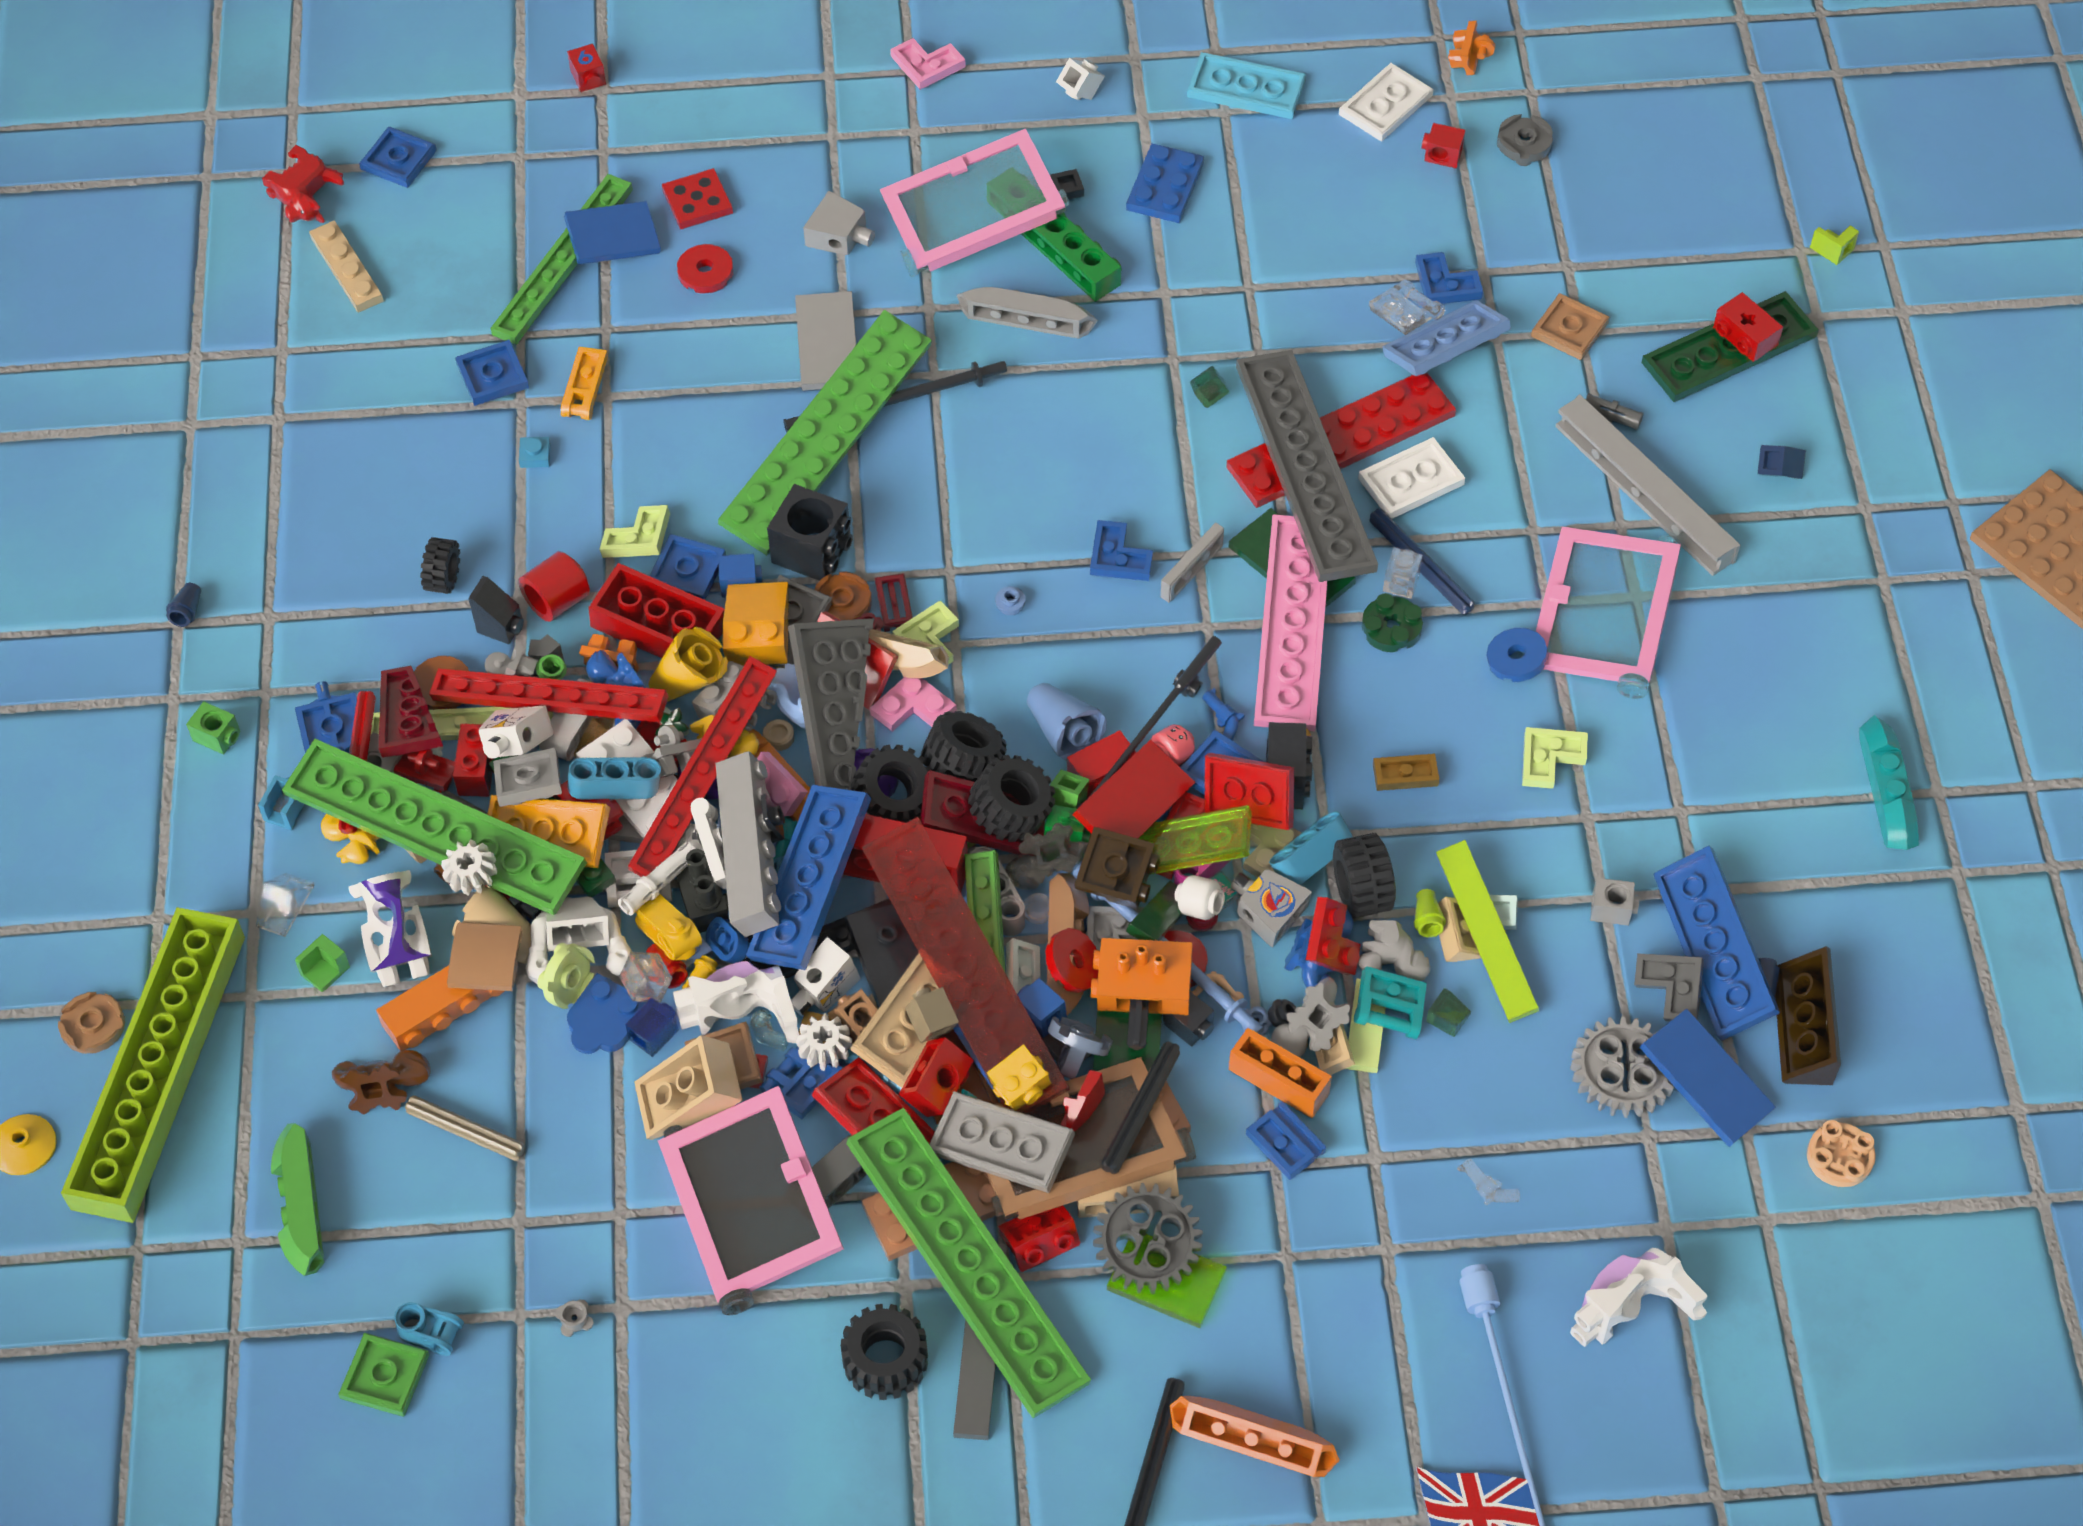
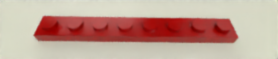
[627,656,777,877]
[429,668,669,722]

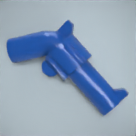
[1202,688,1245,741]

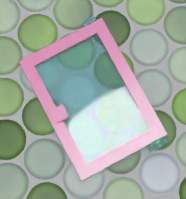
[880,128,1070,277]
[1536,527,1681,699]

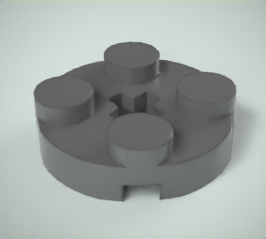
[1497,114,1553,166]

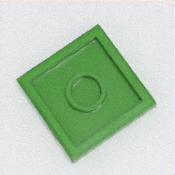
[338,1333,430,1417]

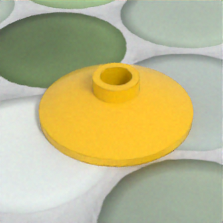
[0,1114,57,1175]

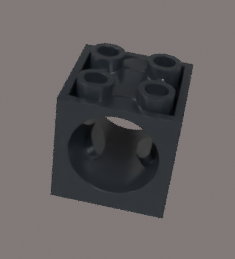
[767,484,853,581]

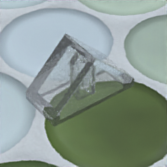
[256,873,315,937]

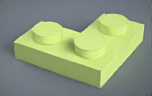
[599,505,670,558]
[892,600,959,677]
[1522,727,1588,789]

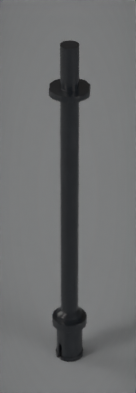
[783,361,1007,433]

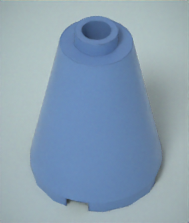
[1027,683,1107,761]

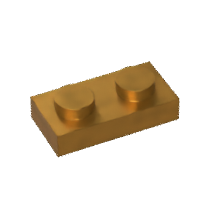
[1373,754,1439,791]

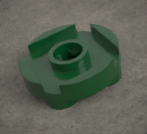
[1361,593,1423,652]

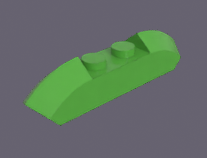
[271,1123,325,1276]

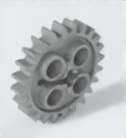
[1570,1016,1674,1118]

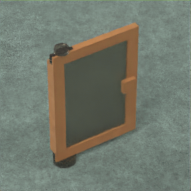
[987,1057,1196,1220]

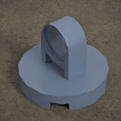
[1048,1017,1113,1079]

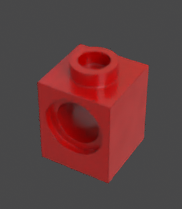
[1421,123,1466,168]

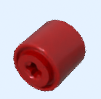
[518,551,590,622]

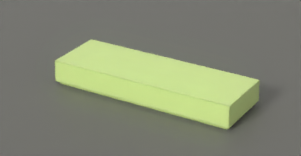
[1346,978,1385,1073]

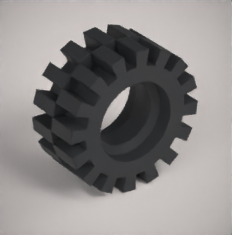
[420,537,460,594]

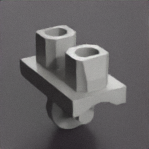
[484,643,538,677]
[641,724,702,778]

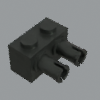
[676,849,729,933]

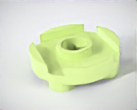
[538,943,595,1009]

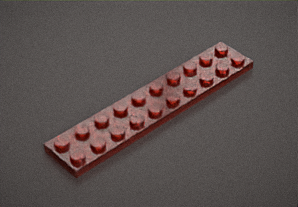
[861,817,1070,1114]

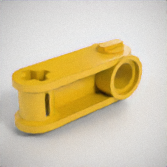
[635,893,702,960]

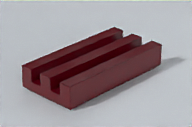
[875,573,913,632]

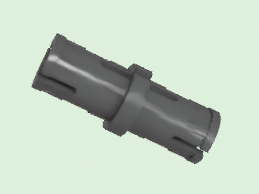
[1586,393,1644,430]

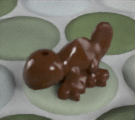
[331,1050,431,1114]

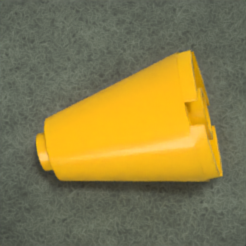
[648,627,728,702]

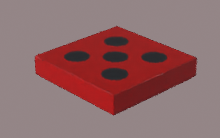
[662,168,733,230]

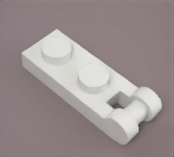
[691,798,727,889]

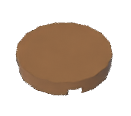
[58,992,125,1054]

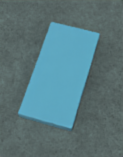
[1187,52,1306,119]

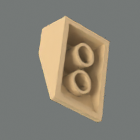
[634,1035,742,1140]

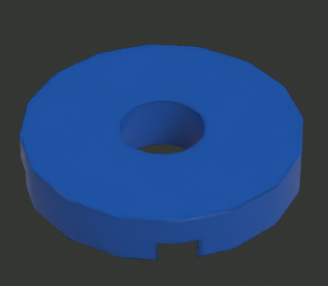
[1486,628,1548,682]

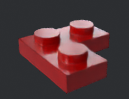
[1306,897,1361,975]

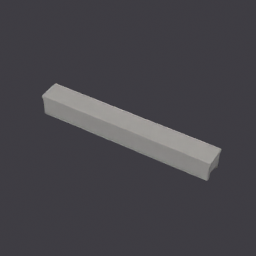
[1556,394,1740,576]

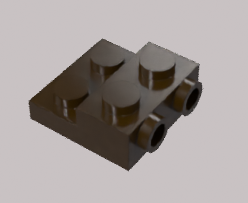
[1074,827,1161,910]

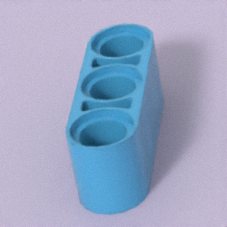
[567,757,661,799]
[1269,811,1353,885]

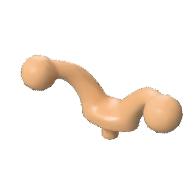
[1190,971,1244,1002]

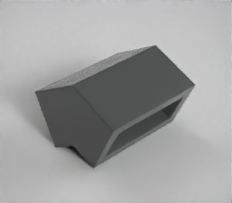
[528,634,564,677]

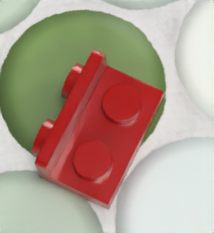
[998,1205,1080,1272]

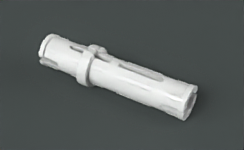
[618,842,696,916]

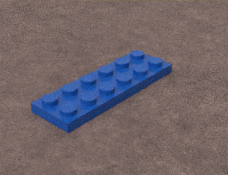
[746,785,871,970]
[1653,845,1780,1041]

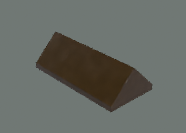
[1775,946,1841,1085]

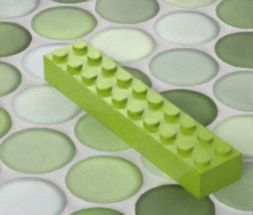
[61,907,245,1223]

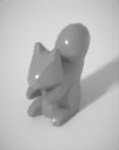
[1358,920,1431,981]

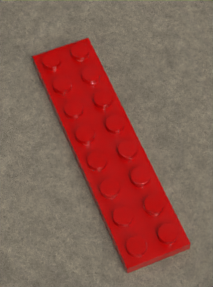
[1226,373,1456,508]

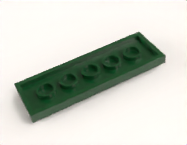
[1641,291,1819,402]

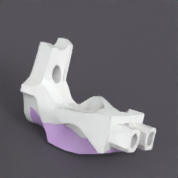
[673,961,799,1043]
[1570,1248,1708,1347]

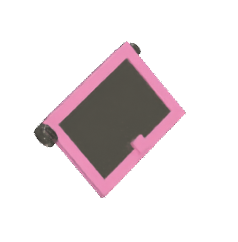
[658,1086,844,1315]

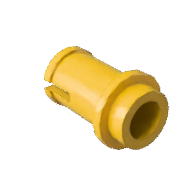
[682,955,718,989]

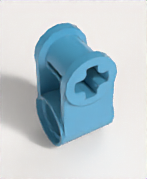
[394,1302,464,1356]

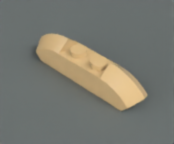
[869,629,949,678]

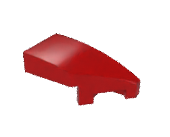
[1060,1070,1105,1132]

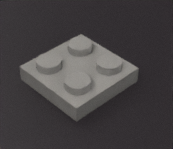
[493,748,562,807]

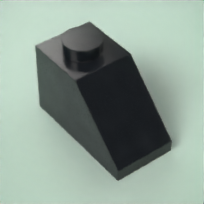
[468,576,524,644]

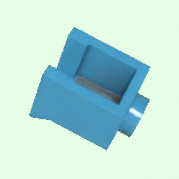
[258,775,304,830]

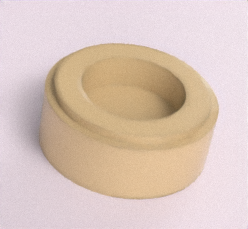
[763,719,794,751]

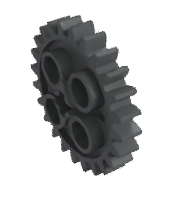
[1093,1183,1203,1294]

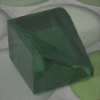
[1190,366,1230,408]
[1426,988,1471,1037]

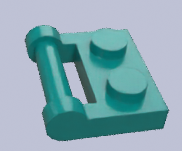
[1354,966,1427,1040]

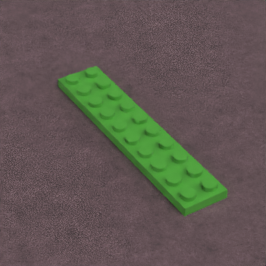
[718,310,932,556]
[282,739,587,915]
[846,1108,1091,1418]

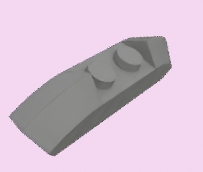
[957,287,1098,339]

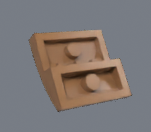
[447,922,523,991]

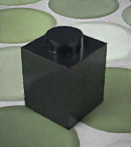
[1163,992,1214,1047]

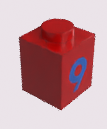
[567,43,606,92]

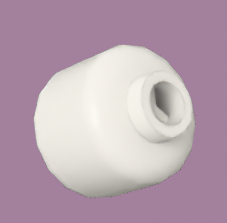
[1175,875,1225,920]

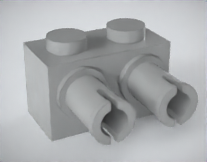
[692,661,777,731]

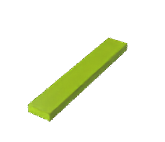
[1436,840,1539,1023]

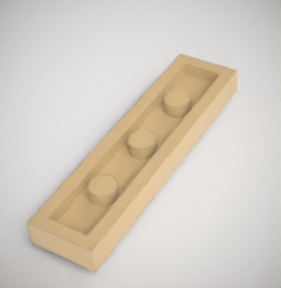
[309,220,384,313]

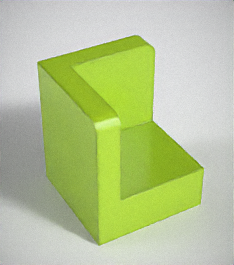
[1810,225,1859,265]

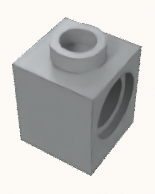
[1590,878,1639,926]

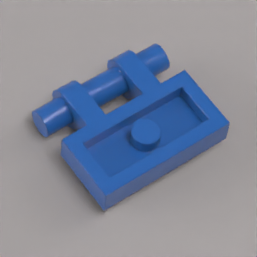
[759,1046,843,1120]

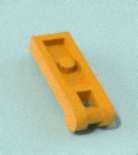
[561,347,608,420]

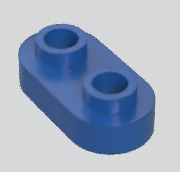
[706,917,749,964]

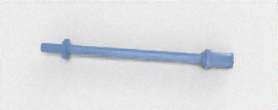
[1073,864,1264,1035]

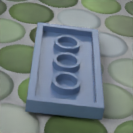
[1382,300,1511,376]

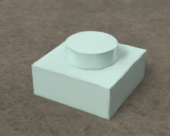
[1490,895,1518,930]

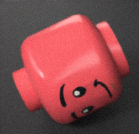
[1151,724,1195,766]

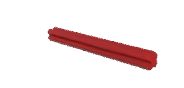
[338,691,376,834]

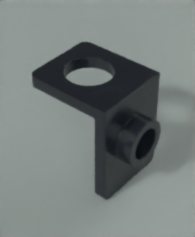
[761,793,785,843]

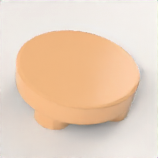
[1807,1120,1876,1187]

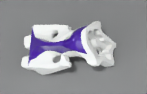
[349,870,432,988]

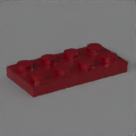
[920,770,1045,860]

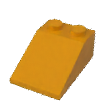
[723,582,789,666]

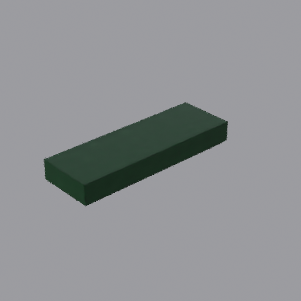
[1126,881,1184,941]

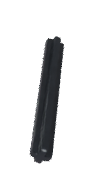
[1101,1041,1180,1174]
[1124,1378,1185,1526]

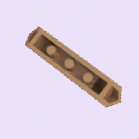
[1047,873,1089,1016]

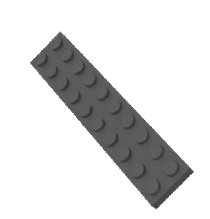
[1236,350,1378,582]

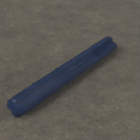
[1369,508,1475,615]

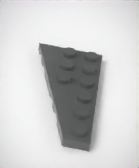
[788,618,874,790]

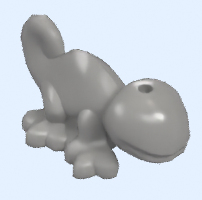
[1271,977,1350,1057]

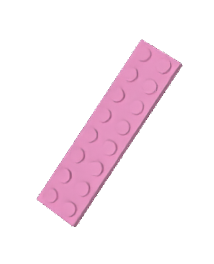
[1254,515,1327,732]

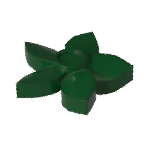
[655,708,690,736]

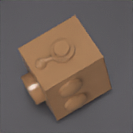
[827,989,877,1043]

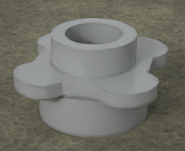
[555,1299,594,1337]

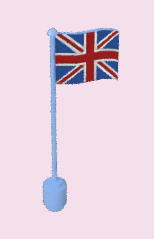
[1416,1264,1545,1526]

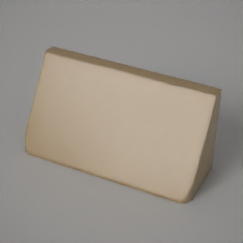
[1438,896,1481,962]

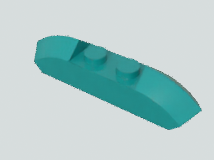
[1859,715,1919,850]

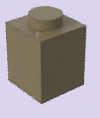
[905,987,959,1043]

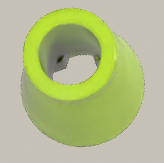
[1414,889,1446,937]

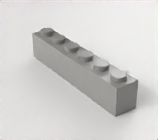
[716,751,781,937]

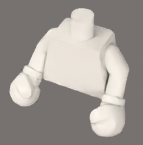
[525,897,634,984]

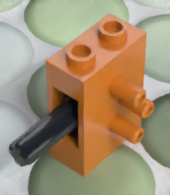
[1091,938,1192,1050]

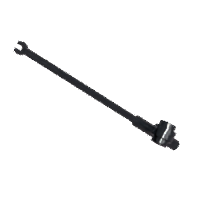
[1077,636,1222,809]

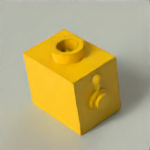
[987,1044,1051,1111]

